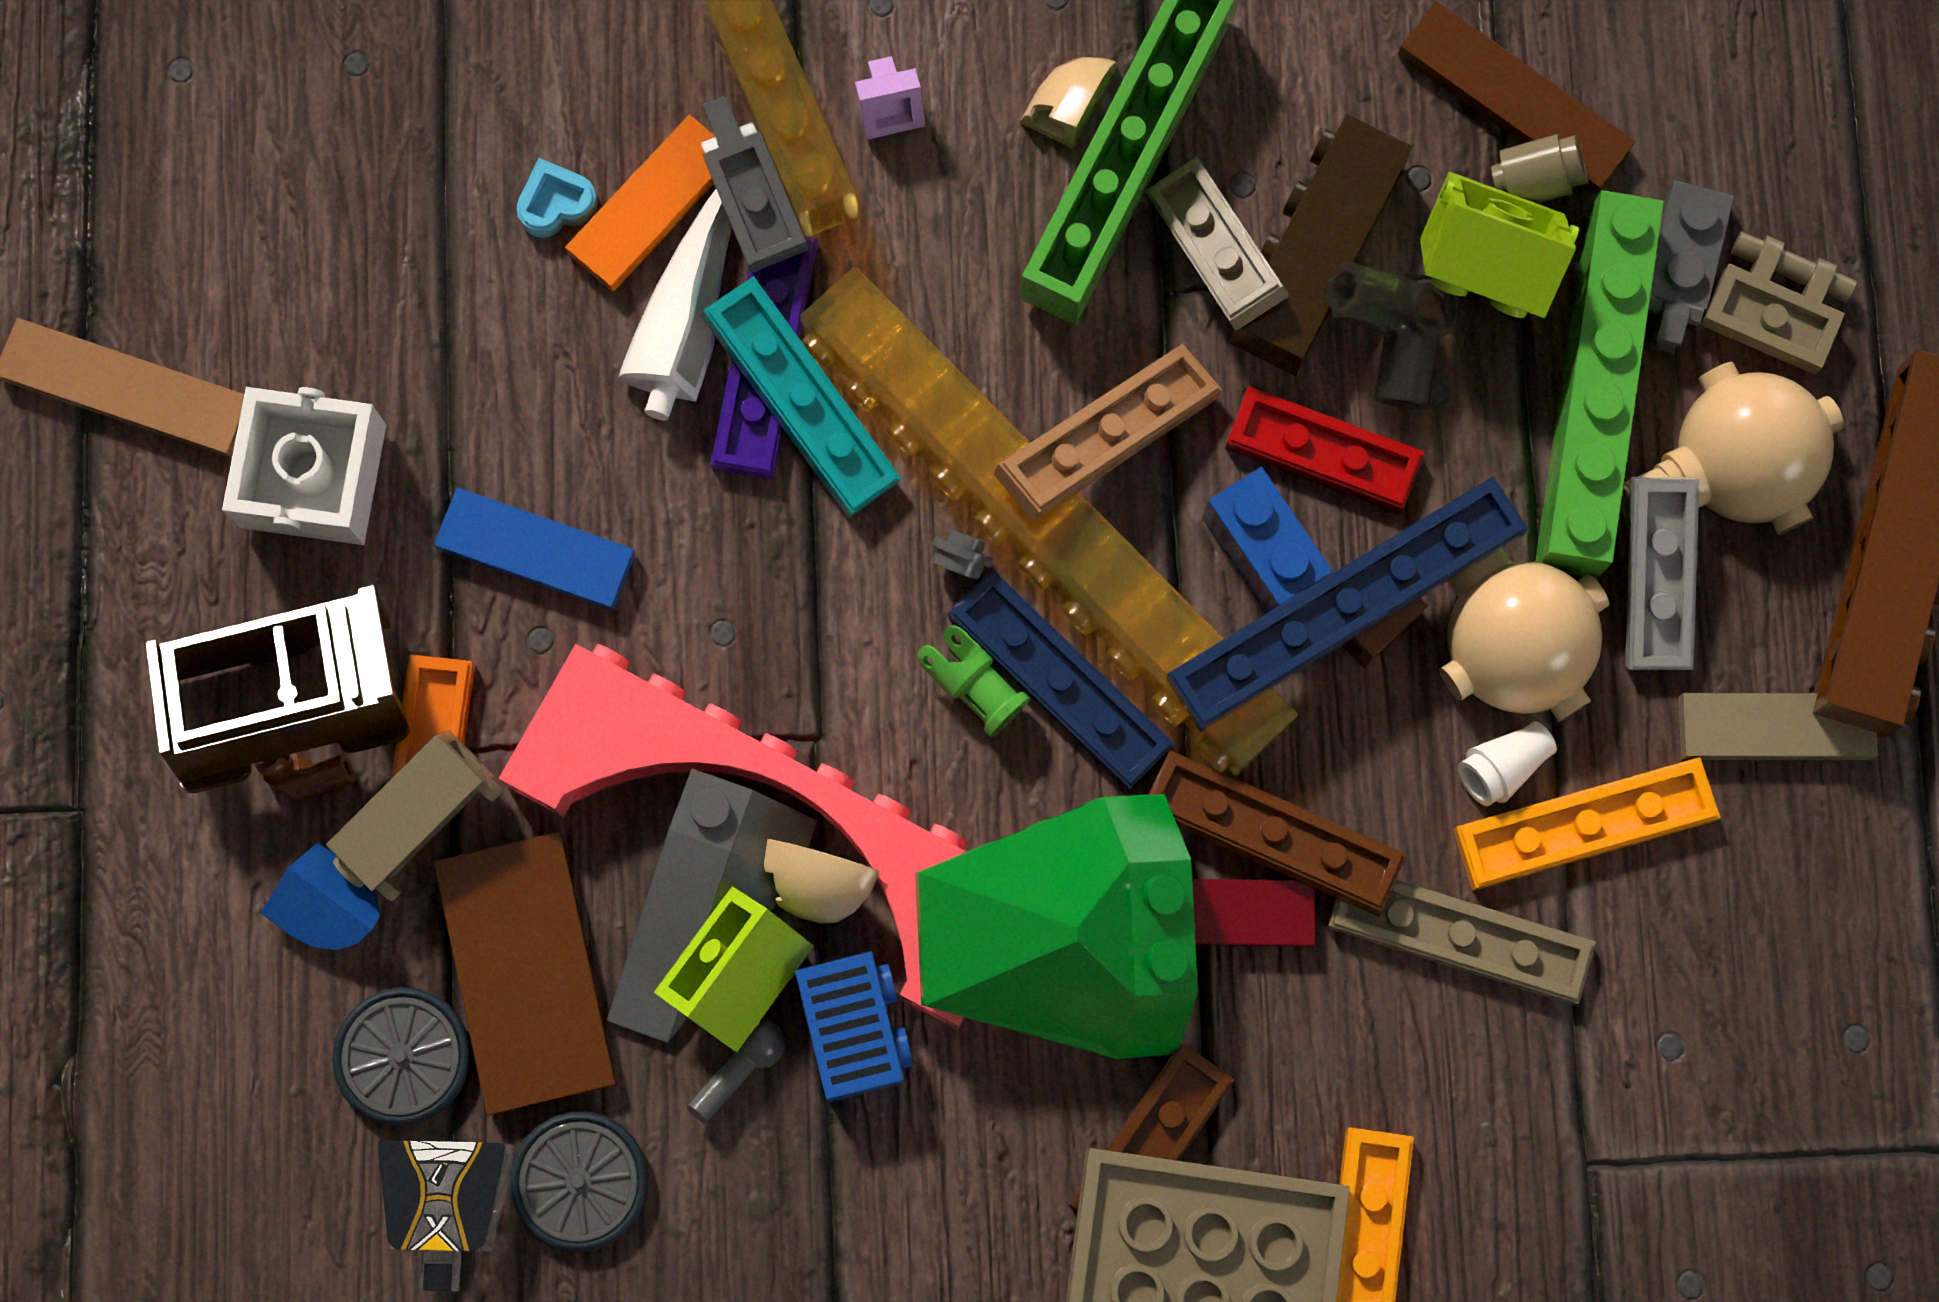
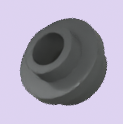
[931,529,994,580]

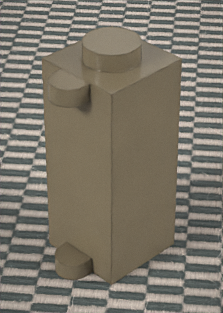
[326,730,503,901]

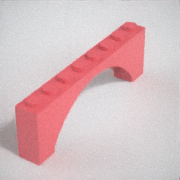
[499,644,968,1030]

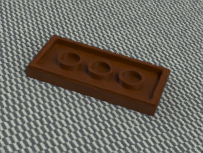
[434,831,617,1116]

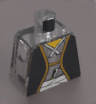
[378,1140,515,1291]

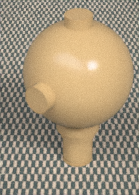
[1620,362,1844,535]
[1439,548,1609,722]

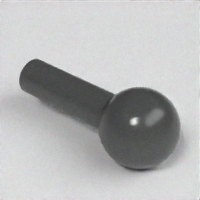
[687,1017,787,1124]

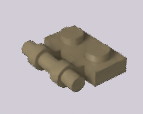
[1700,231,1857,375]

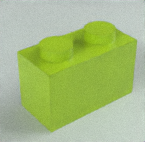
[654,886,814,1053]

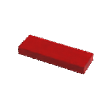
[1225,386,1425,514]

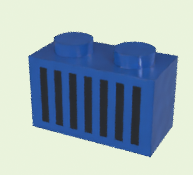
[1202,466,1333,613]
[795,951,914,1103]

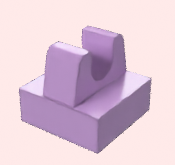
[855,56,926,140]

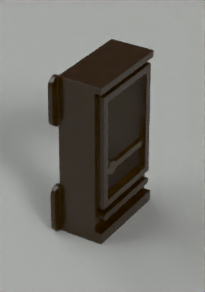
[146,585,410,794]

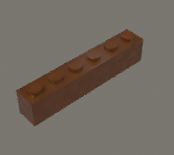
[1813,349,1939,738]

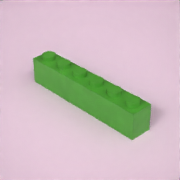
[1020,0,1239,326]
[1535,190,1664,579]

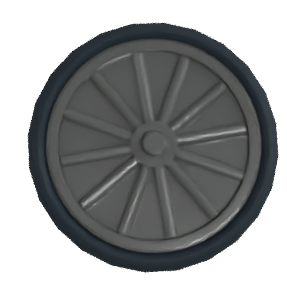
[332,987,471,1127]
[510,1112,648,1252]

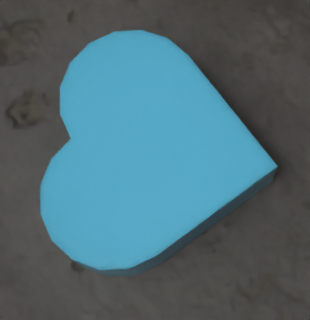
[516,158,598,238]

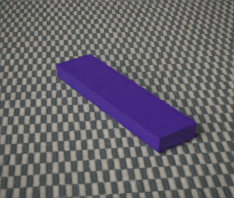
[711,236,819,480]

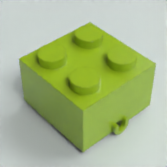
[1420,172,1579,318]

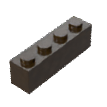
[1226,113,1414,376]

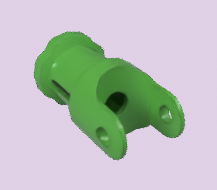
[917,625,1031,737]

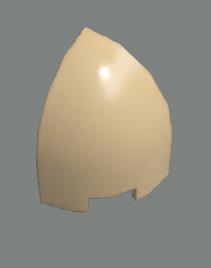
[1019,57,1117,149]
[764,839,880,923]

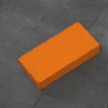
[391,654,476,779]

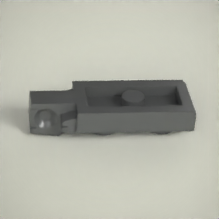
[701,95,808,273]
[1648,180,1734,355]

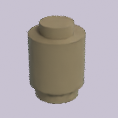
[1491,133,1588,204]

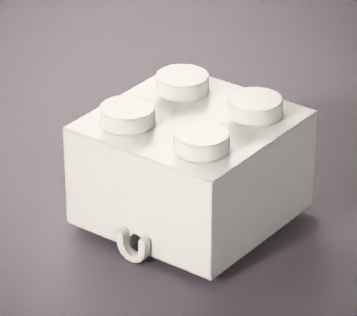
[222,387,386,545]

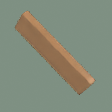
[0,318,244,459]
[993,344,1222,522]

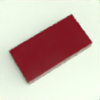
[1192,879,1315,947]

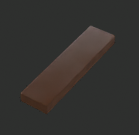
[1398,1,1636,195]
[1148,750,1407,917]

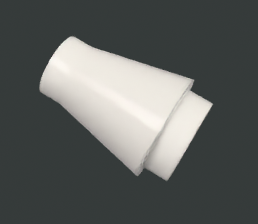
[1458,721,1557,806]

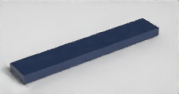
[1166,476,1529,732]

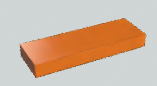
[565,114,714,292]

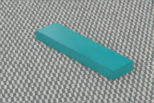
[701,276,902,518]

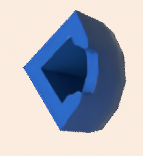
[260,842,380,950]

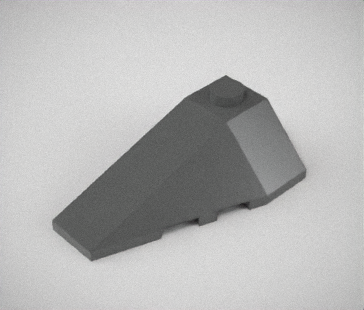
[607,769,818,1043]

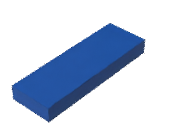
[434,487,636,612]

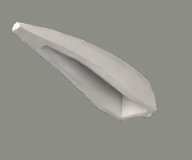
[618,189,732,420]

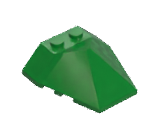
[915,794,1198,1059]

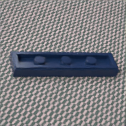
[948,569,1175,792]

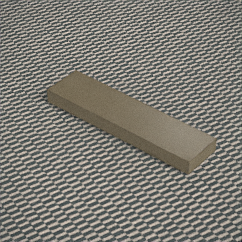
[1326,880,1596,1005]

